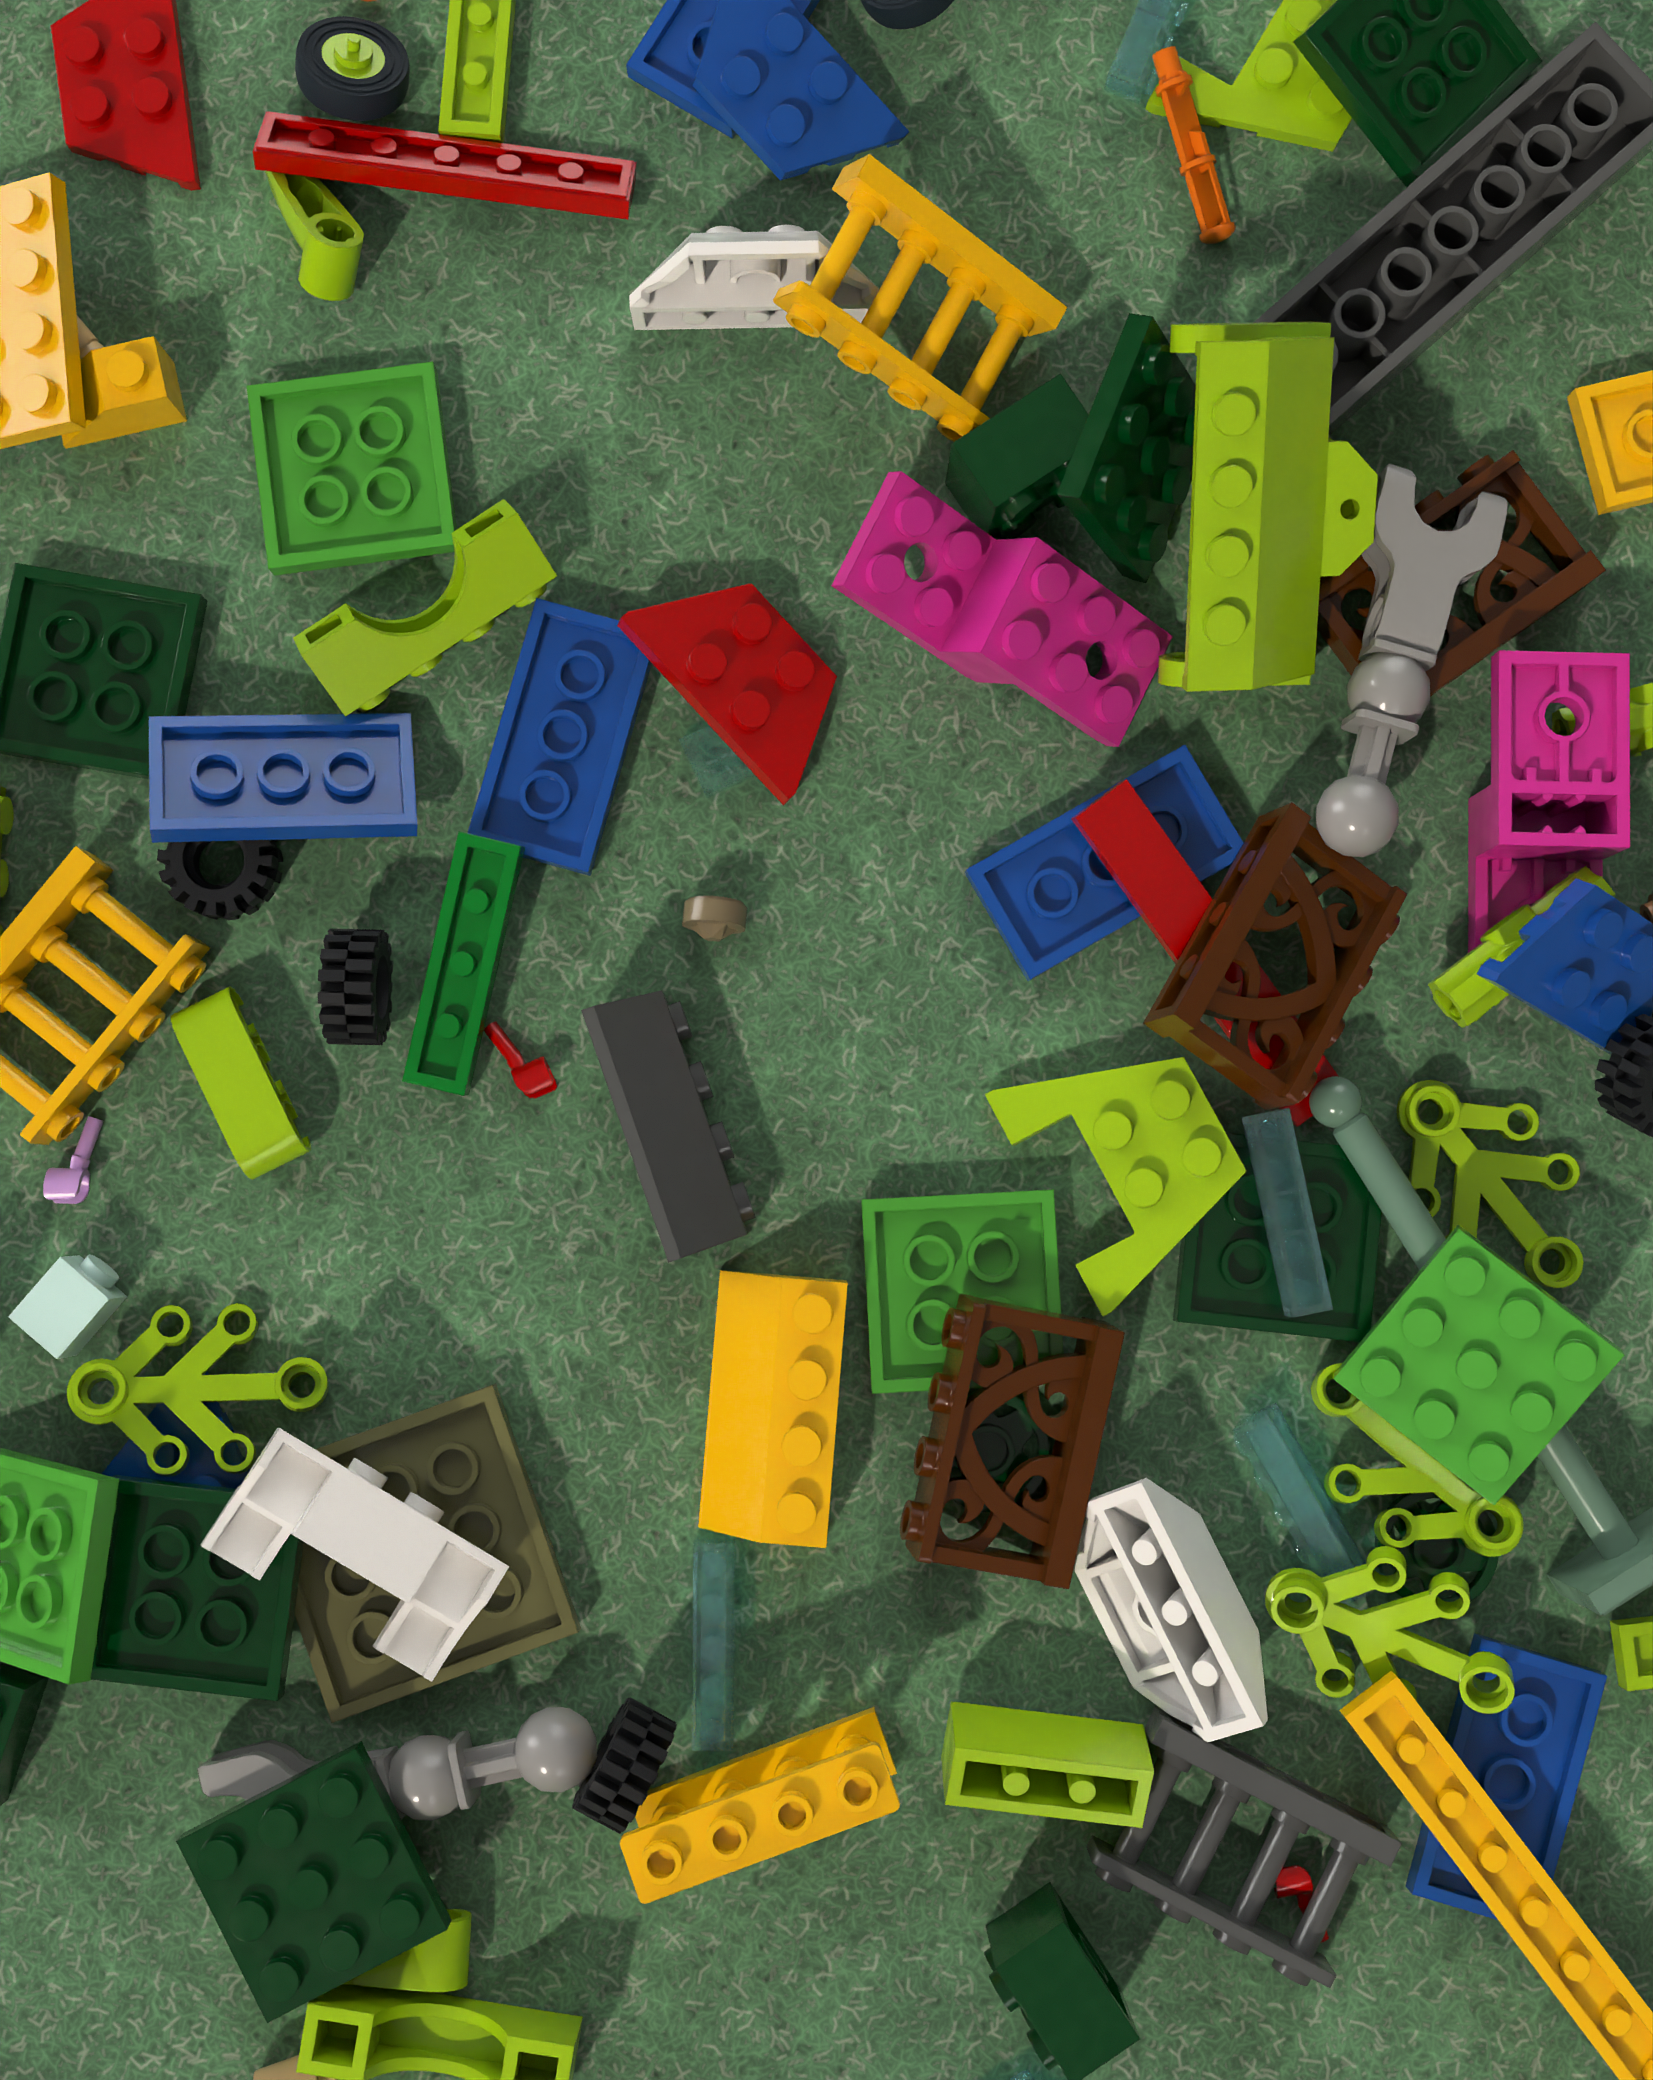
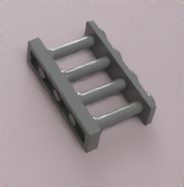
[1086,1706,1402,1988]

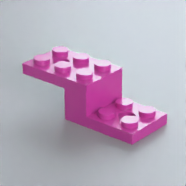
[831,471,1173,747]
[1468,650,1630,953]

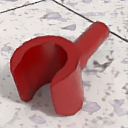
[484,1021,558,1099]
[1274,1865,1329,1943]

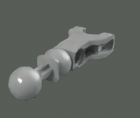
[1316,463,1508,857]
[197,1707,597,1821]

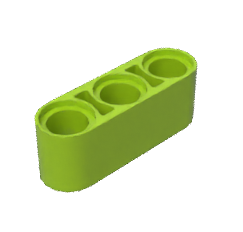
[171,986,312,1180]

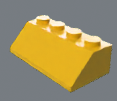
[698,1270,848,1548]

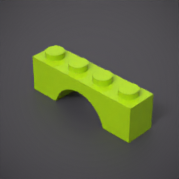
[293,499,557,717]
[296,1984,583,2080]

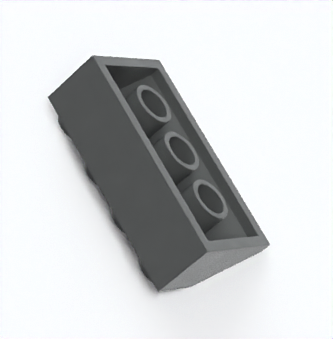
[581,990,756,1263]

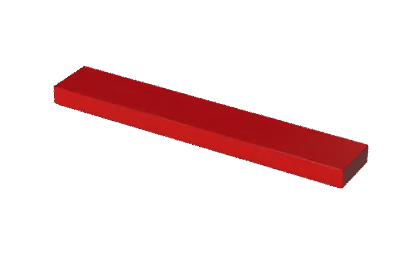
[253,111,637,220]
[1071,779,1339,1127]

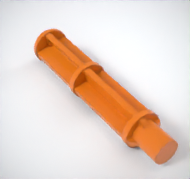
[1152,46,1236,244]

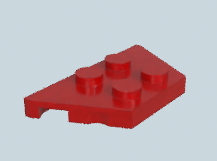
[51,0,201,191]
[617,583,837,806]

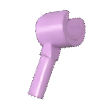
[43,1116,103,1204]

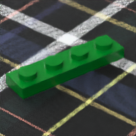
[402,831,525,1096]

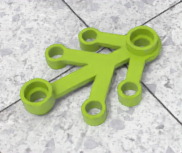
[1396,1080,1584,1288]
[67,1303,329,1477]
[1311,1363,1524,1557]
[1265,1546,1515,1714]

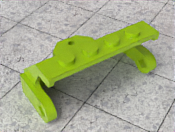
[1158,322,1378,692]

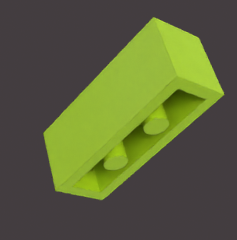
[941,1701,1154,1828]

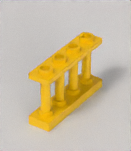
[773,154,1067,442]
[0,846,210,1145]
[620,1707,900,1904]

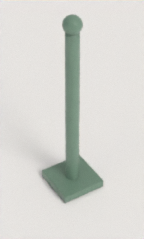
[1309,1076,1653,1616]

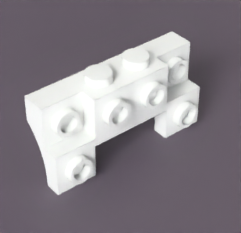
[200,1428,509,1682]

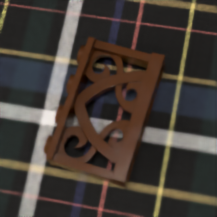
[1317,450,1606,697]
[1143,802,1407,1110]
[900,1294,1125,1589]

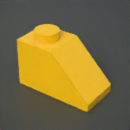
[61,336,187,449]

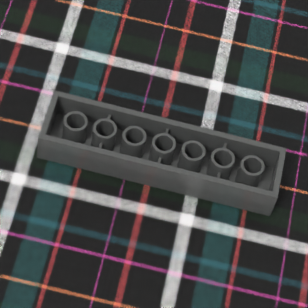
[1253,21,1653,436]

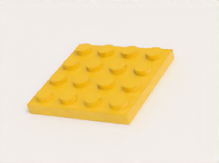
[0,172,86,449]

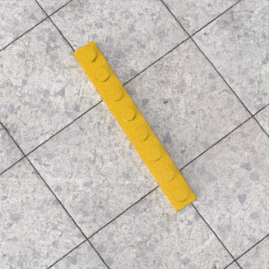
[1339,1671,1653,2080]

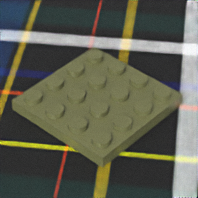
[295,1383,581,1723]

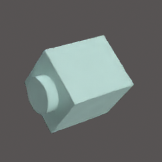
[8,1254,127,1359]

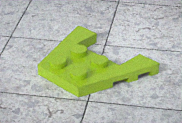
[1145,0,1352,152]
[985,1057,1247,1316]

